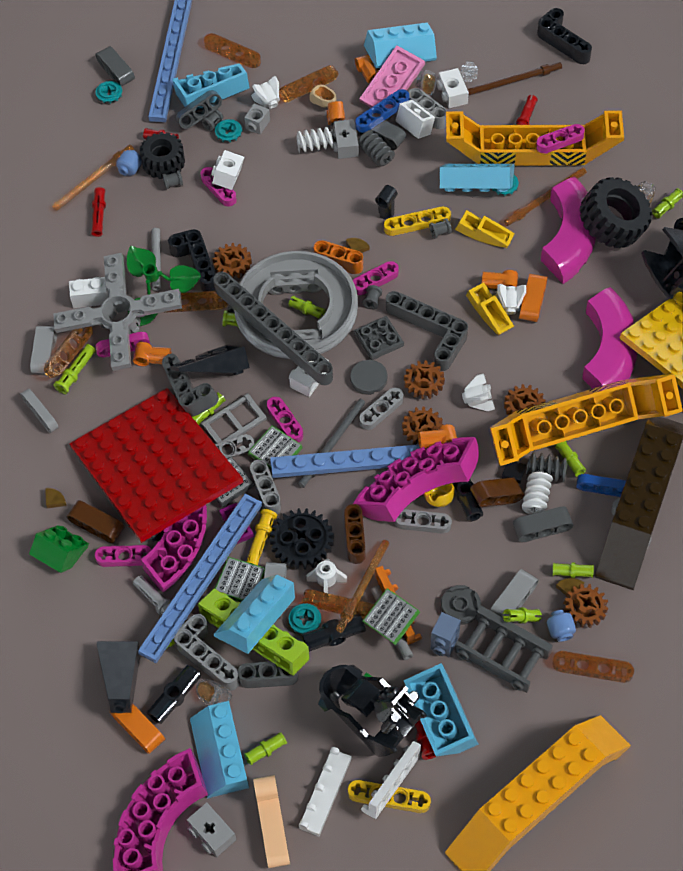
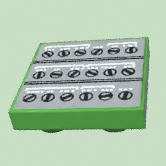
[248,426,302,470]
[215,557,265,602]
[363,588,420,645]

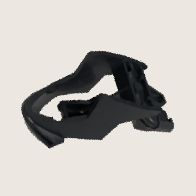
[641,218,683,299]
[318,665,427,757]

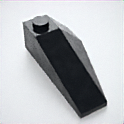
[171,344,250,375]

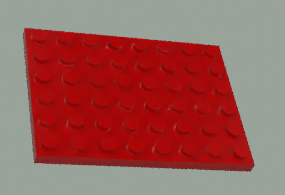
[69,388,244,543]

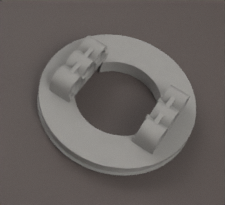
[234,251,358,359]

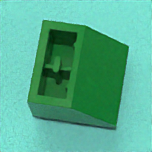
[29,525,89,573]

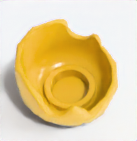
[424,483,454,507]

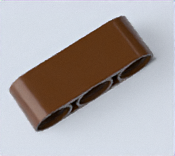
[470,478,524,507]
[66,500,125,544]
[344,504,366,564]

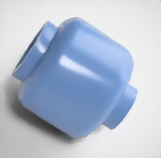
[116,150,142,176]
[547,610,576,642]

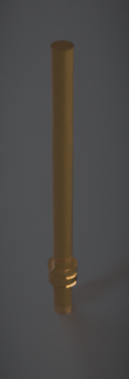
[52,144,134,211]
[504,168,587,226]
[336,540,389,633]

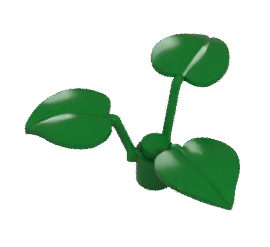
[127,246,201,326]

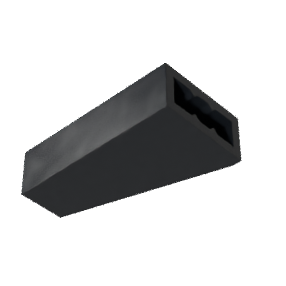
[97,641,140,713]

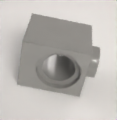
[244,103,270,134]

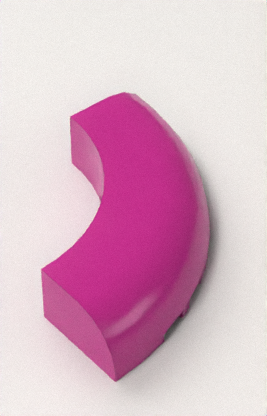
[541,177,596,284]
[582,287,637,389]
[353,437,479,522]
[141,505,207,592]
[113,748,208,871]

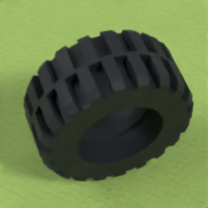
[580,177,652,248]

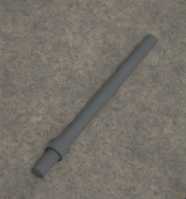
[298,399,365,488]

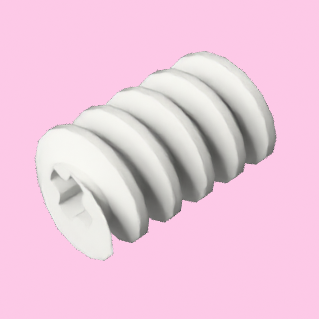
[296,127,333,153]
[522,472,553,515]

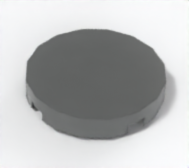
[350,360,388,395]
[441,585,481,625]

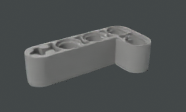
[174,614,239,691]

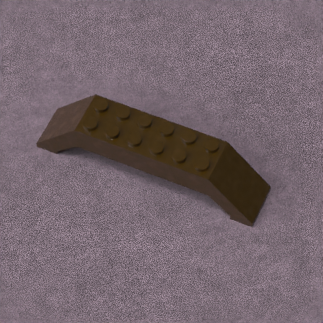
[595,417,683,590]

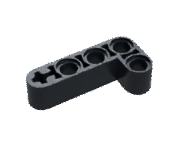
[537,8,592,65]
[168,229,215,294]

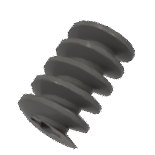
[358,130,395,167]
[526,451,568,483]

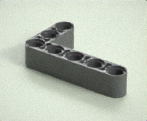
[386,291,468,371]

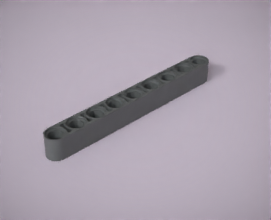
[213,272,333,386]

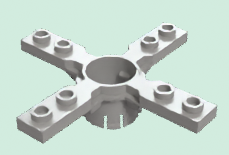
[54,253,182,371]

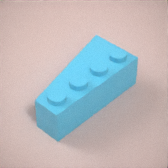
[172,63,250,111]

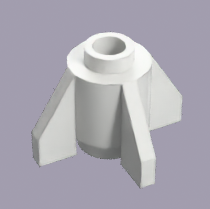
[251,76,280,109]
[496,284,526,315]
[462,373,495,411]
[307,559,347,599]

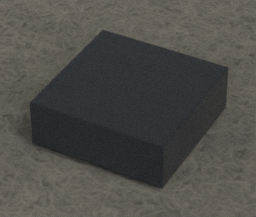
[502,462,526,484]

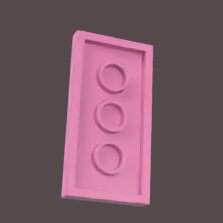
[359,46,425,109]

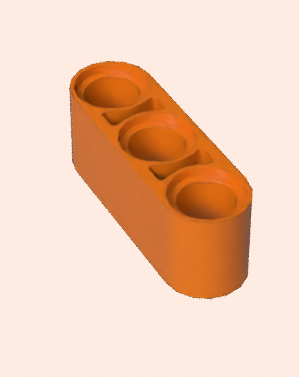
[313,240,363,274]
[519,274,548,322]
[110,704,165,754]

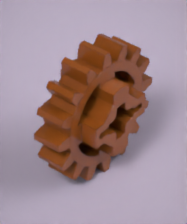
[213,243,252,278]
[404,360,445,399]
[504,384,546,415]
[402,406,444,445]
[563,584,608,628]

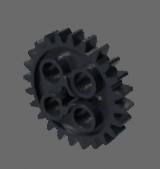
[270,508,334,570]

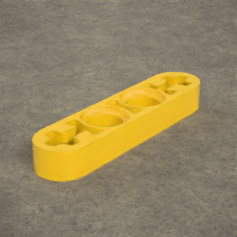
[384,206,451,236]
[348,780,431,813]

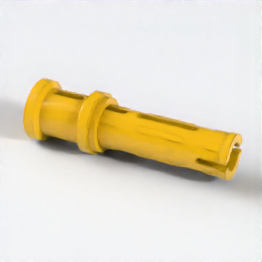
[246,509,277,565]

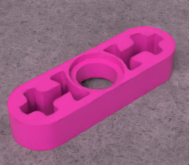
[536,124,585,153]
[200,167,237,206]
[353,261,399,295]
[95,332,150,358]
[267,397,303,443]
[95,545,152,567]

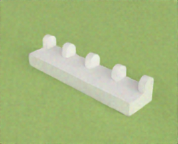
[361,741,421,819]
[299,747,352,836]

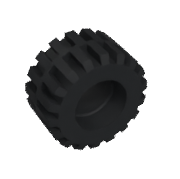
[140,132,185,179]

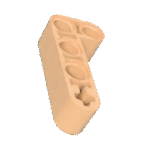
[253,775,290,868]

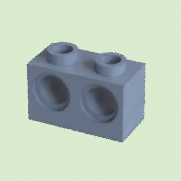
[430,612,461,657]

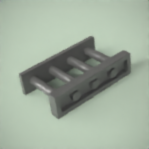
[455,606,553,693]

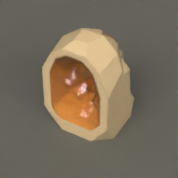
[310,84,337,108]

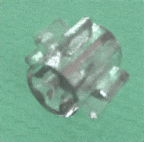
[460,61,478,82]

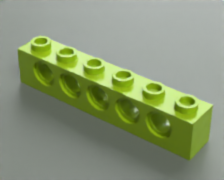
[198,588,309,676]

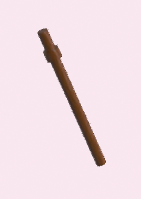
[467,62,562,96]

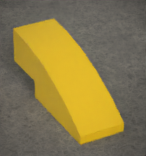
[455,210,515,248]
[466,282,514,336]

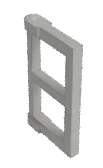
[201,393,267,448]

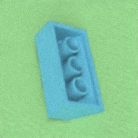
[364,22,437,68]
[440,164,515,192]
[214,575,295,654]
[403,663,479,757]
[190,701,249,798]

